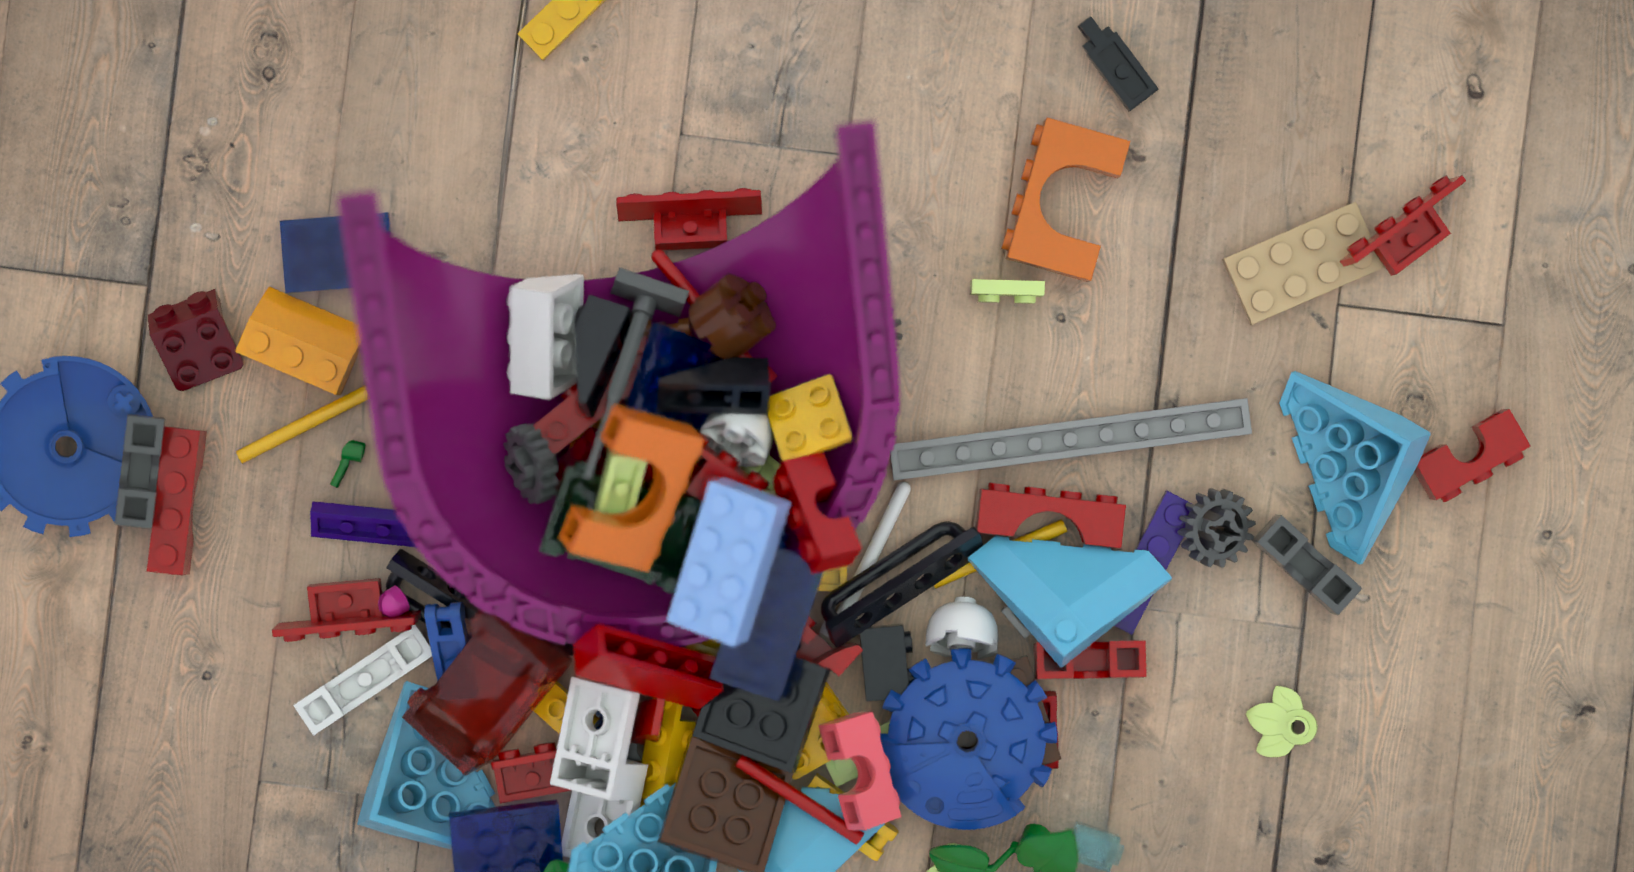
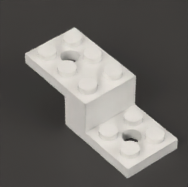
[550,677,648,858]

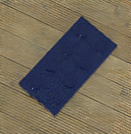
[709,546,824,701]

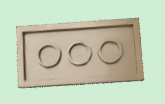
[1222,202,1385,325]

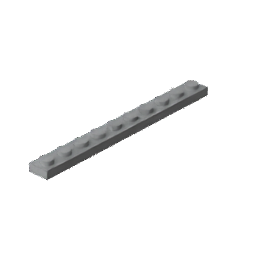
[890,398,1252,480]

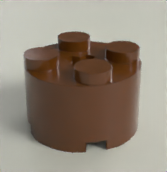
[689,273,776,359]

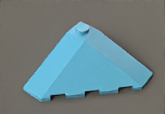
[1279,371,1431,565]
[967,536,1172,668]
[357,681,513,862]
[568,784,717,872]
[737,786,885,872]

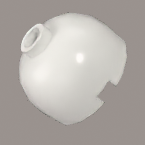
[925,597,999,659]

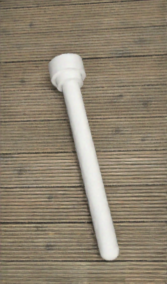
[819,482,911,645]

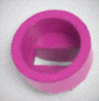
[378,586,410,617]

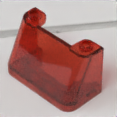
[402,610,573,776]

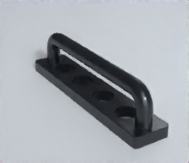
[821,521,983,648]
[386,549,549,675]

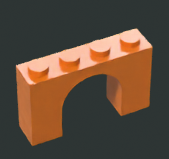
[1001,117,1131,282]
[558,404,704,572]

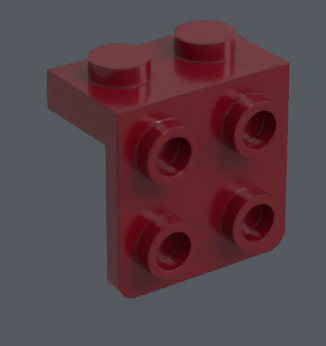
[148,289,243,391]

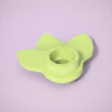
[1246,686,1318,757]

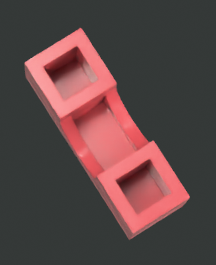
[818,711,901,830]

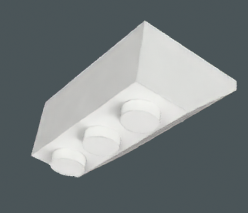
[507,274,584,400]

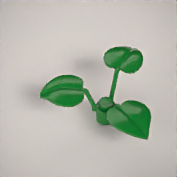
[929,824,1079,872]

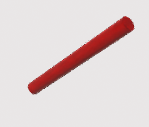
[735,754,864,845]

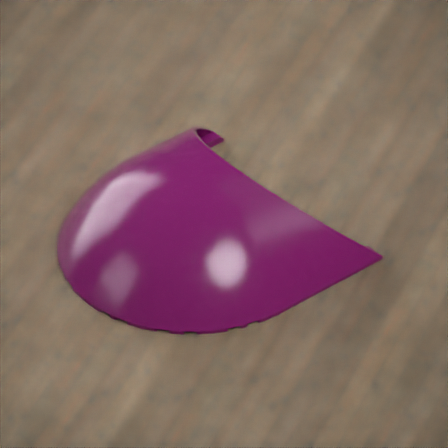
[337,120,900,647]

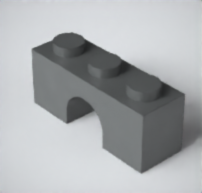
[115,414,165,529]
[1252,514,1363,615]

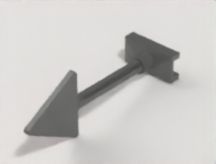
[583,267,689,480]

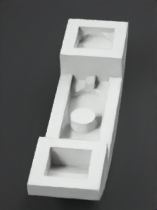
[293,624,432,736]

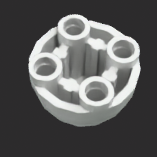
[700,413,773,468]

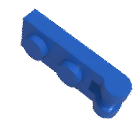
[424,602,479,699]

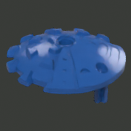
[0,356,153,537]
[880,648,1058,830]

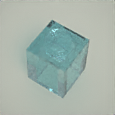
[1073,821,1124,872]

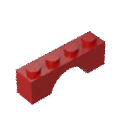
[147,427,207,576]
[976,483,1126,548]

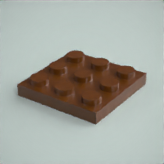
[657,737,794,872]

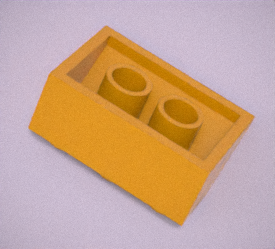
[235,287,361,395]

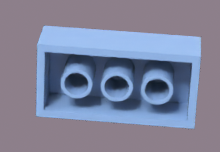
[667,477,791,647]

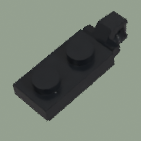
[1077,16,1159,112]

